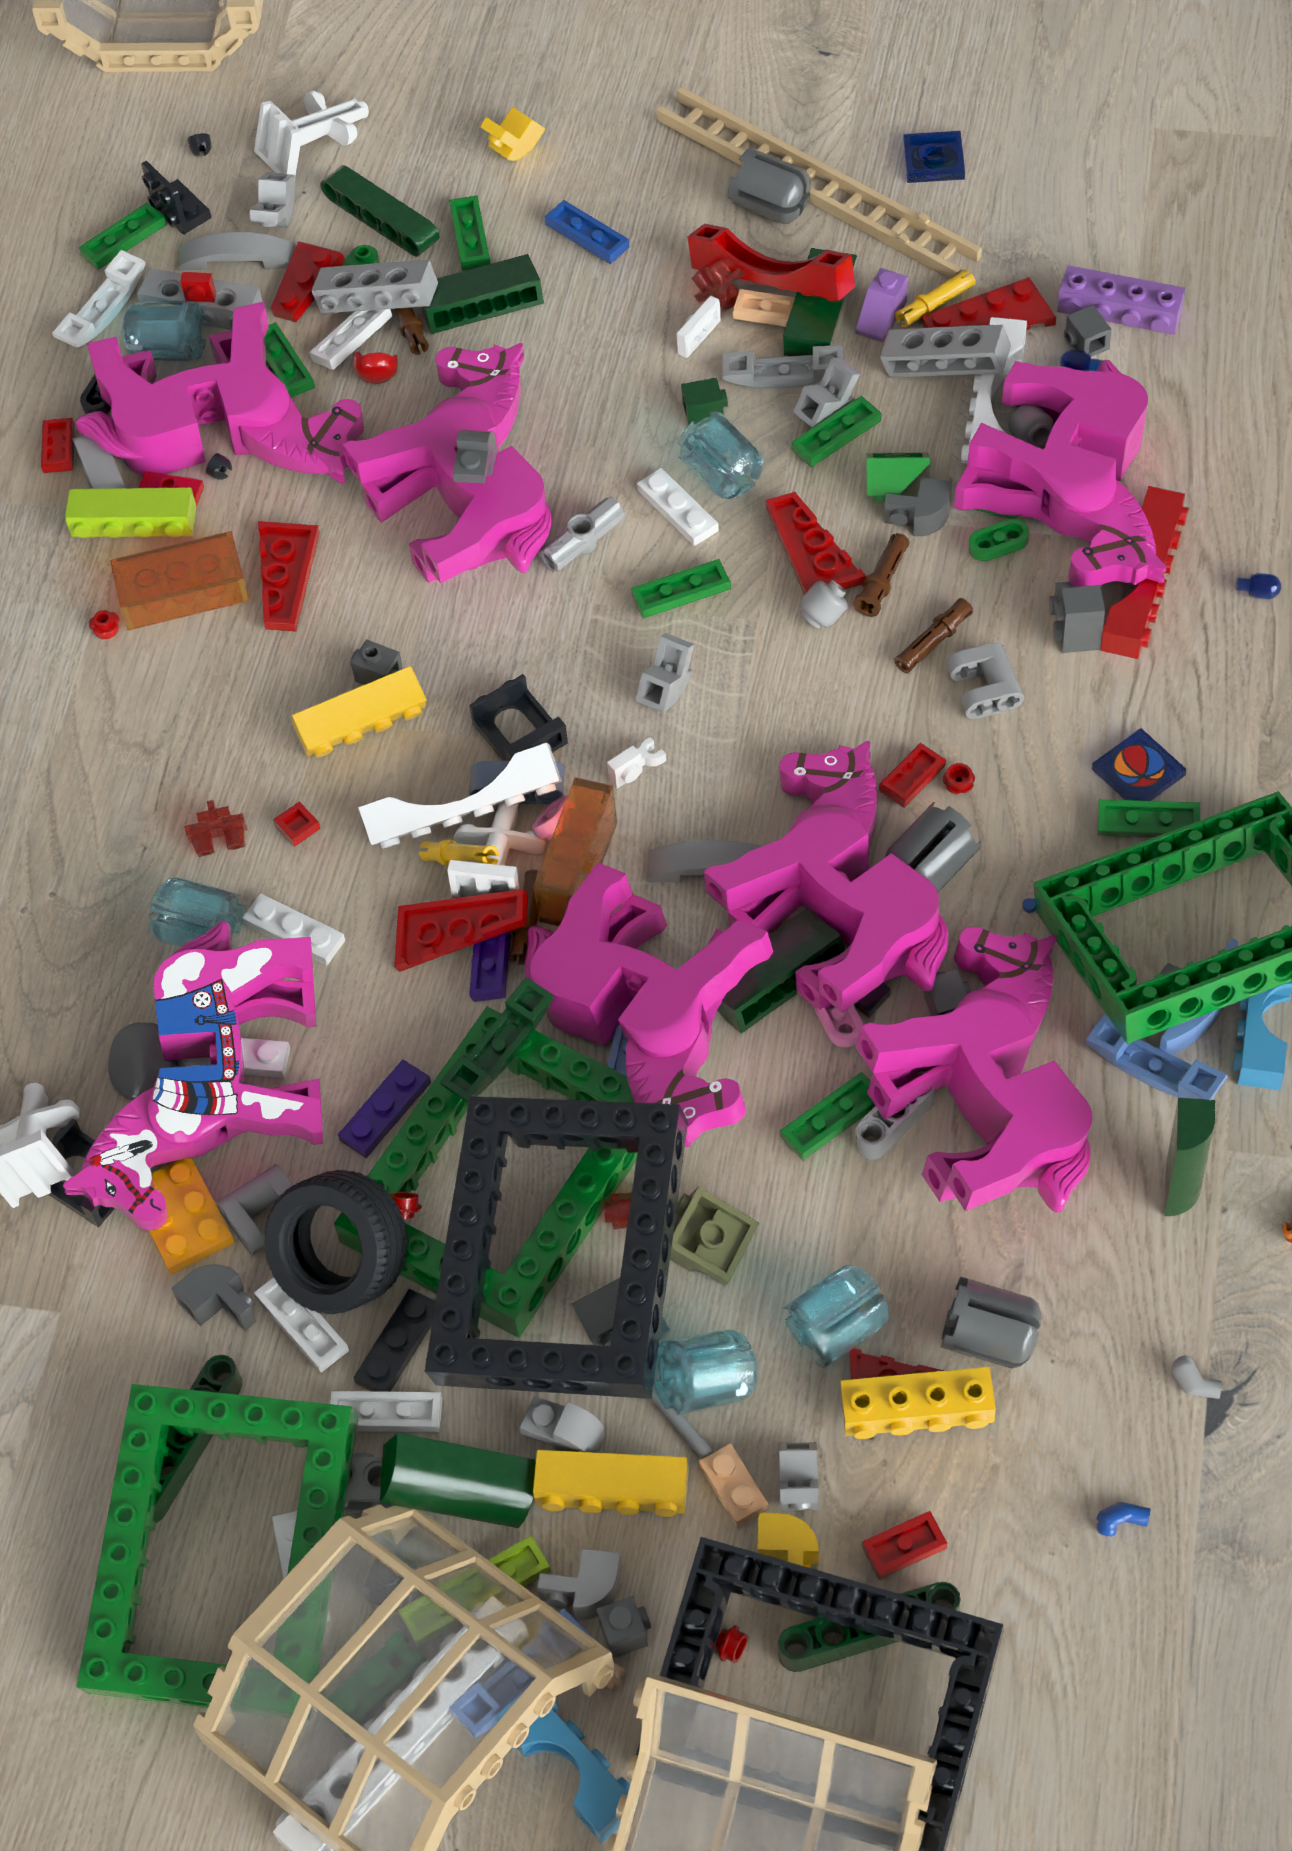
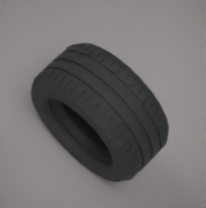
[264,1169,408,1314]

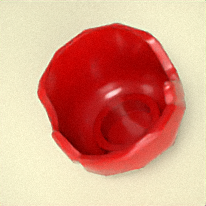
[353,351,398,384]

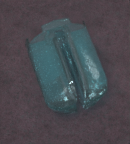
[122,301,206,361]
[678,412,764,499]
[149,877,245,947]
[783,1265,889,1368]
[654,1329,758,1415]

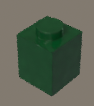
[681,377,728,427]

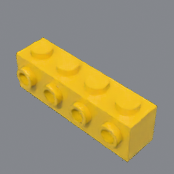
[291,666,427,758]
[840,1367,996,1439]
[533,1450,689,1517]

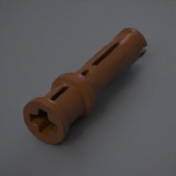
[853,533,910,617]

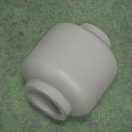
[1009,405,1054,448]
[800,580,848,629]

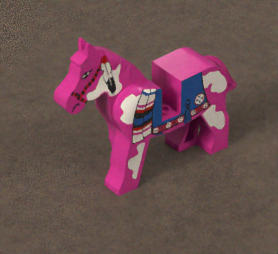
[63,921,323,1230]

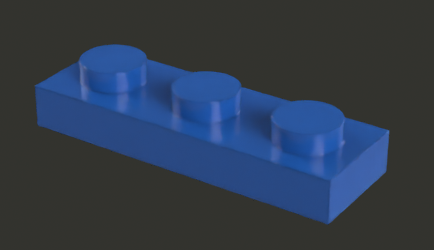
[544,200,630,264]

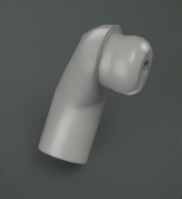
[1172,1356,1222,1399]

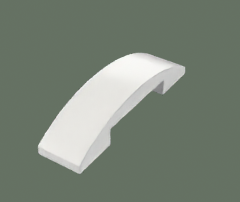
[52,250,146,348]

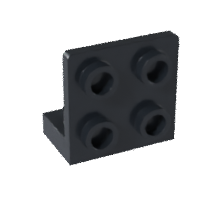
[141,160,212,235]

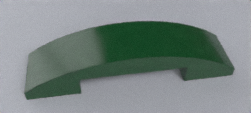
[440,977,554,1103]

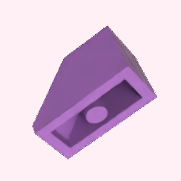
[856,268,908,342]

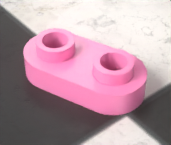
[532,795,576,840]
[814,1005,863,1048]

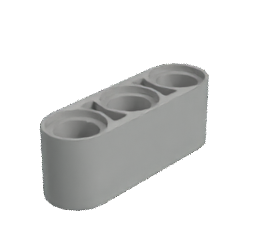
[72,435,125,489]
[856,1071,934,1160]

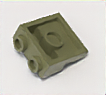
[670,1186,759,1286]

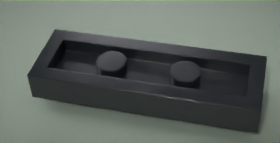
[353,1288,436,1392]

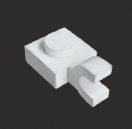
[607,737,666,789]

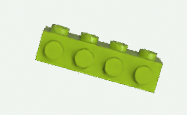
[65,488,197,538]

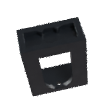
[469,674,568,761]
[48,1118,115,1228]

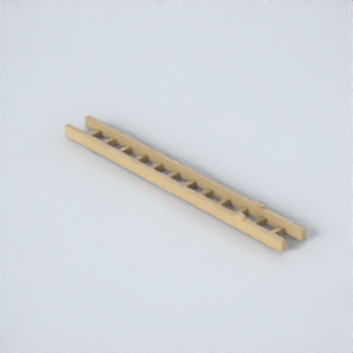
[657,87,982,279]

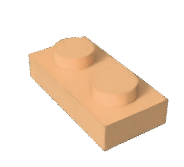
[733,289,795,327]
[699,1443,769,1528]

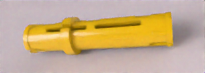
[895,269,975,328]
[419,839,499,866]

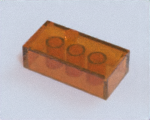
[110,531,250,630]
[533,777,617,926]

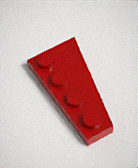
[921,277,1056,330]
[766,492,867,595]
[258,521,320,632]
[394,889,528,972]

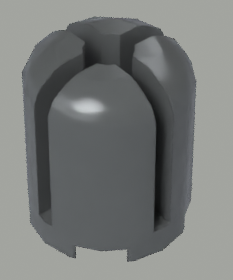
[728,148,811,224]
[885,802,981,893]
[940,1276,1042,1369]

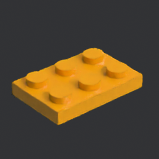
[148,1158,235,1275]

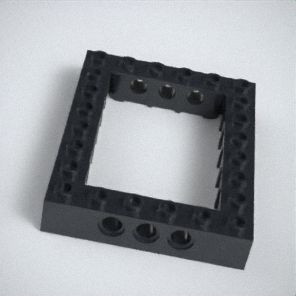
[424,1096,688,1399]
[636,1537,1004,1851]

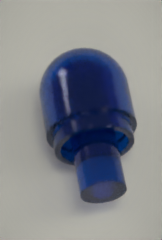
[1060,350,1103,372]
[1235,573,1281,599]

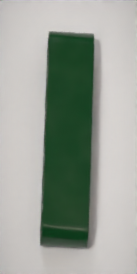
[320,165,440,257]
[153,1354,242,1523]
[778,1582,961,1672]

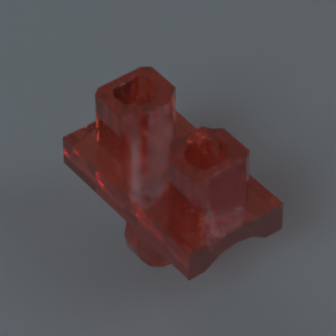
[691,259,744,309]
[184,800,248,857]

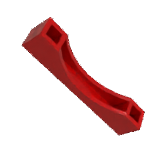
[687,223,855,301]
[1101,486,1189,659]

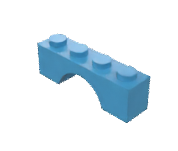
[1233,981,1292,1090]
[496,1694,630,1843]

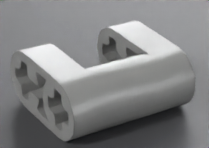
[946,643,1025,719]
[216,1164,293,1255]

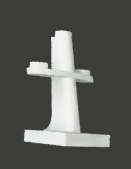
[254,90,369,176]
[447,802,546,899]
[0,1083,80,1208]

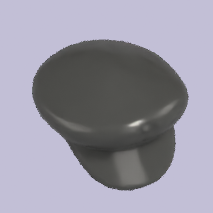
[108,1022,178,1100]

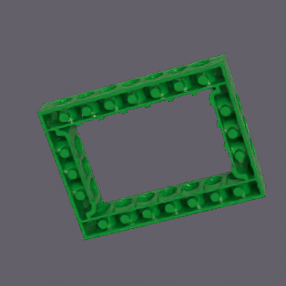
[1033,791,1292,1044]
[334,1006,637,1338]
[77,1384,359,1720]

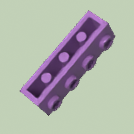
[1057,265,1185,335]

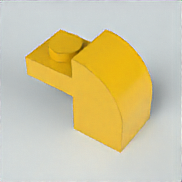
[480,106,545,161]
[757,1513,819,1568]

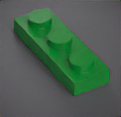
[449,195,491,271]
[79,202,167,270]
[264,322,315,398]
[791,396,882,468]
[631,559,731,619]
[1097,799,1200,837]
[780,1072,876,1161]

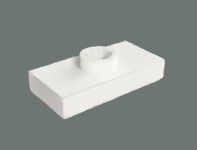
[677,296,721,358]

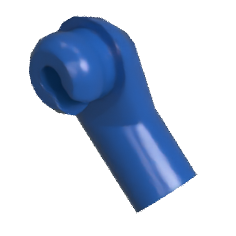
[1096,1502,1151,1537]

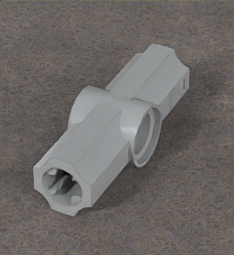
[539,497,625,572]

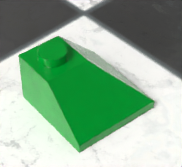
[866,452,930,502]

